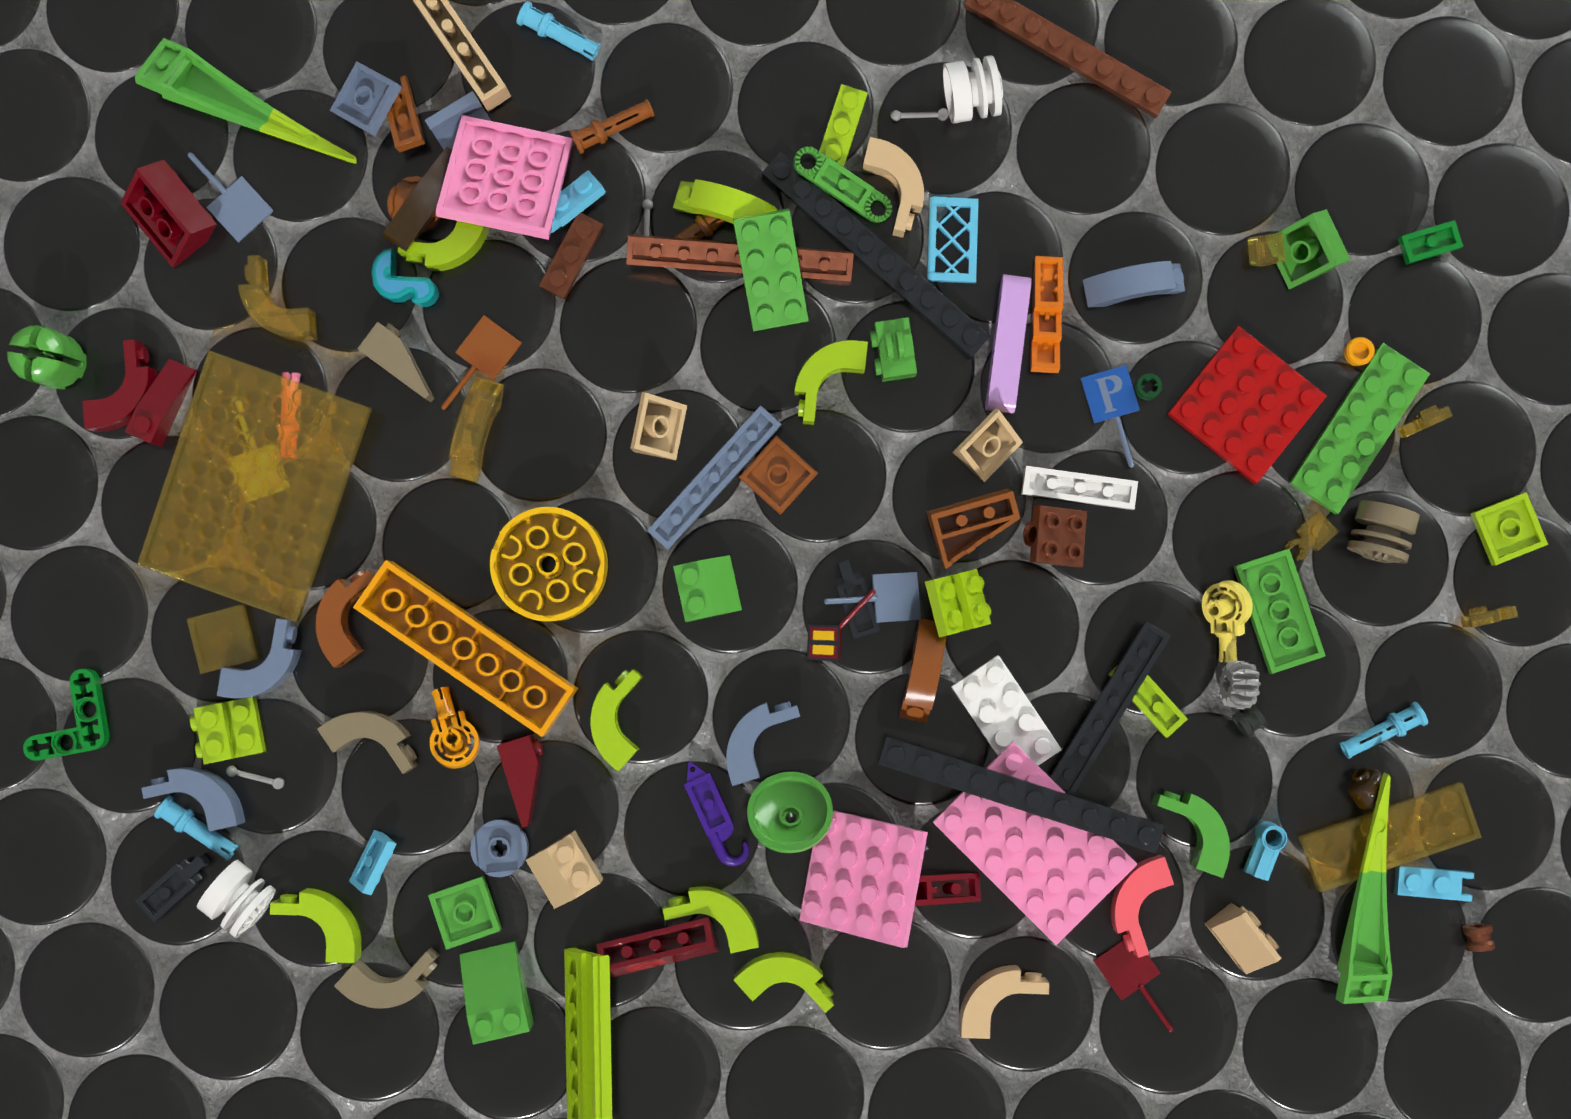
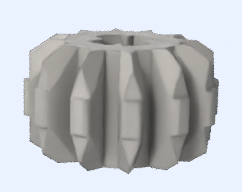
[1218,660,1261,709]

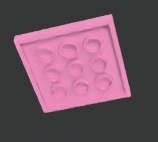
[436,115,573,240]
[799,810,928,948]

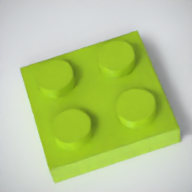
[1470,492,1548,566]

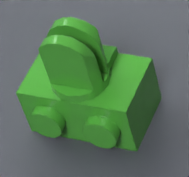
[870,317,917,382]

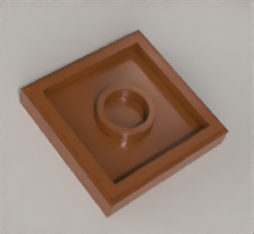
[739,436,818,515]

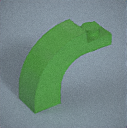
[1151,790,1230,878]

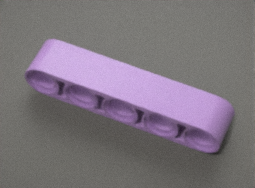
[985,274,1031,414]

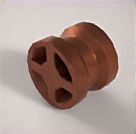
[1462,923,1495,952]

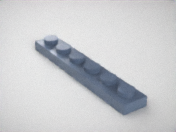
[647,405,782,550]

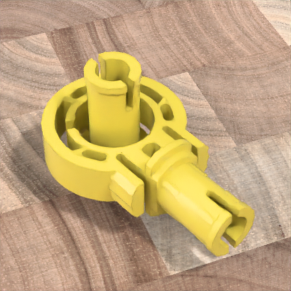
[1202,580,1253,663]

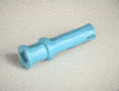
[516,1,601,61]
[1340,701,1428,759]
[154,795,239,861]

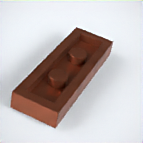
[539,213,604,300]

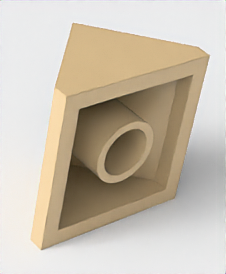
[631,392,687,460]
[953,408,1023,482]

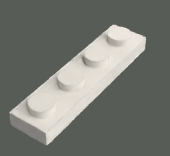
[1021,466,1138,510]

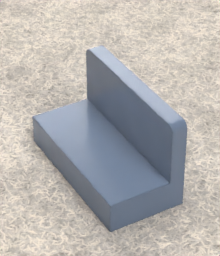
[425,91,491,150]

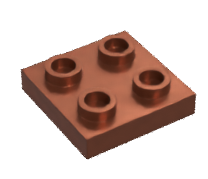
[1023,505,1087,567]

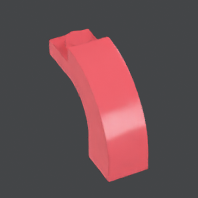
[1111,855,1174,958]

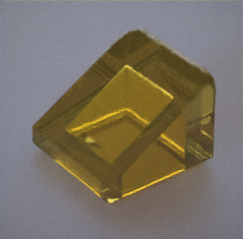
[1247,233,1285,267]

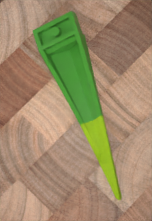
[135,38,357,164]
[1336,773,1392,1004]

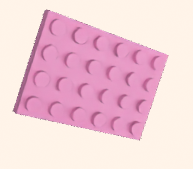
[933,741,1137,945]

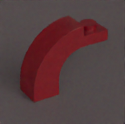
[82,339,158,432]

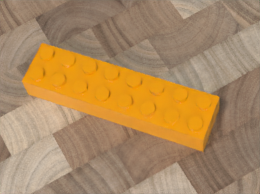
[353,560,578,737]

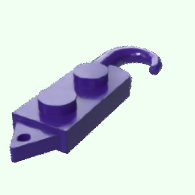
[684,761,750,866]

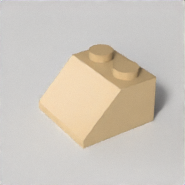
[526,830,603,909]

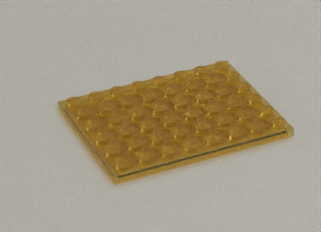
[137,351,372,622]

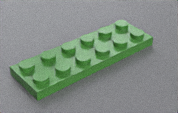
[1288,343,1430,514]

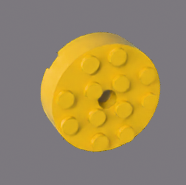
[490,507,608,621]

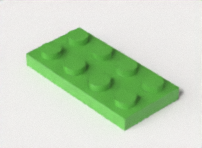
[733,209,808,331]
[1233,549,1326,674]

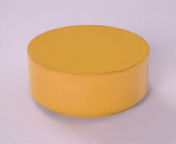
[1344,337,1375,366]

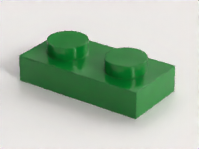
[1398,220,1463,265]

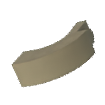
[317,711,418,774]
[334,947,440,1008]

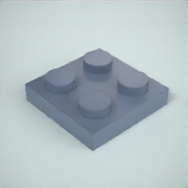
[330,61,402,136]

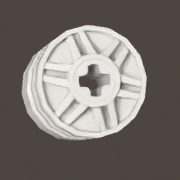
[943,55,1003,124]
[196,860,276,938]

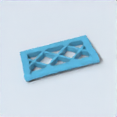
[927,196,978,283]

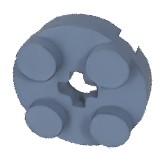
[470,819,529,877]

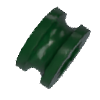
[1135,373,1162,401]

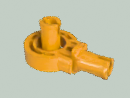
[430,687,480,769]

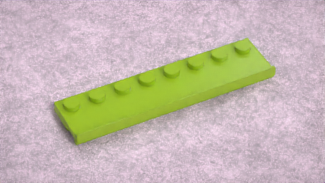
[564,948,612,1119]

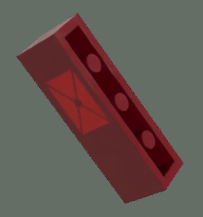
[596,917,719,978]

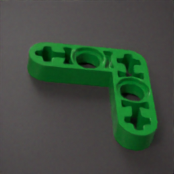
[23,669,110,761]

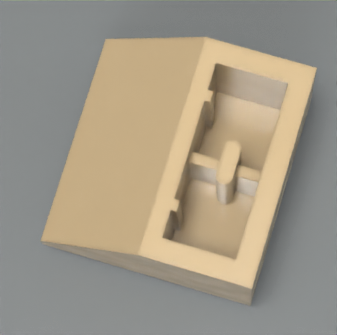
[1205,903,1282,974]

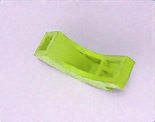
[673,179,777,224]
[398,221,490,271]
[795,340,868,425]
[591,669,643,771]
[663,886,759,953]
[270,888,361,963]
[733,952,834,1013]

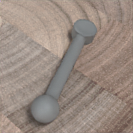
[890,108,949,121]
[642,199,653,236]
[226,766,285,789]

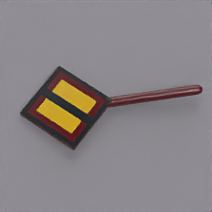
[807,589,876,661]

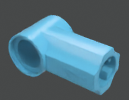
[1243,821,1287,881]

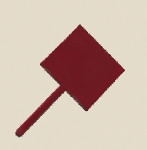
[1093,939,1174,1032]

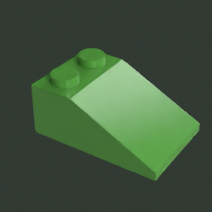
[459,941,534,1045]

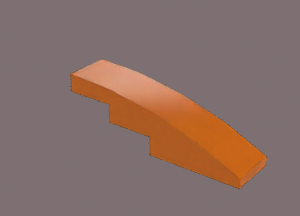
[1030,256,1063,373]

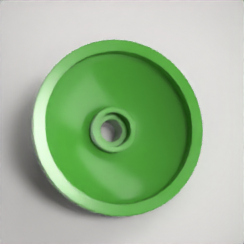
[747,772,833,853]

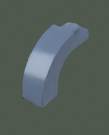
[1083,261,1185,307]
[217,619,301,698]
[726,701,800,786]
[141,767,245,831]

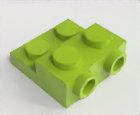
[925,569,991,637]
[190,696,266,764]

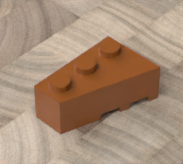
[926,488,1020,569]

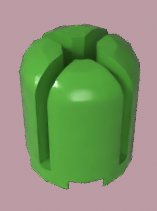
[7,325,86,389]

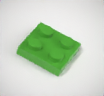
[428,875,502,950]

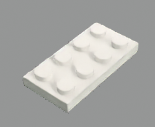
[951,655,1062,766]

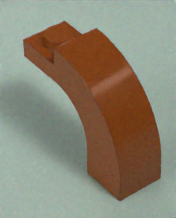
[316,570,376,668]
[899,618,946,723]

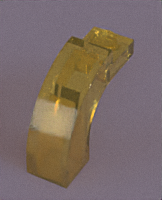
[238,255,317,341]
[449,377,504,483]

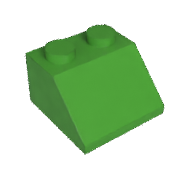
[1265,209,1351,289]
[673,555,742,622]

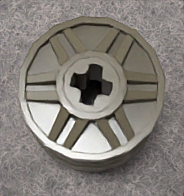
[1347,500,1420,564]

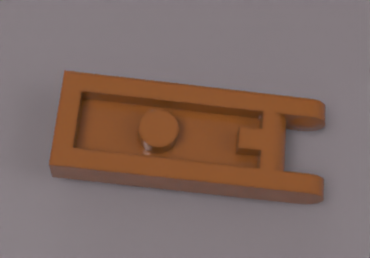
[387,75,425,153]

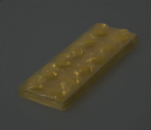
[1299,782,1482,892]

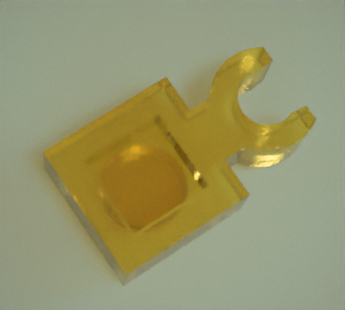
[1397,405,1453,439]
[1285,511,1339,561]
[1460,606,1518,627]

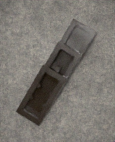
[382,147,452,252]

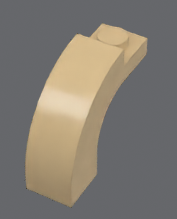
[862,137,924,238]
[959,965,1049,1039]

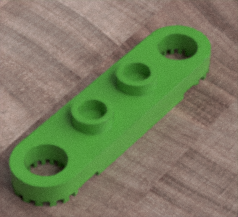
[793,147,892,223]

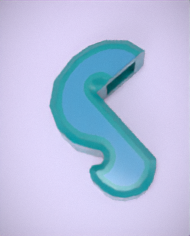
[372,248,439,307]

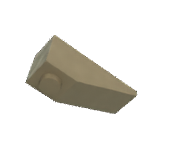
[358,322,434,402]

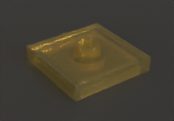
[187,605,258,674]

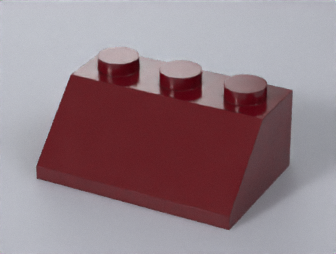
[121,160,217,268]

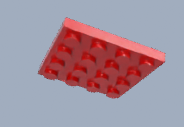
[1167,326,1327,484]

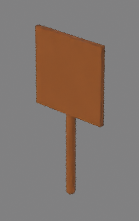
[441,315,522,410]

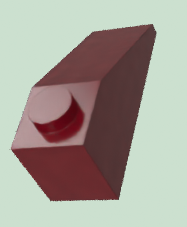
[125,359,197,447]
[497,734,544,828]
[915,873,981,906]

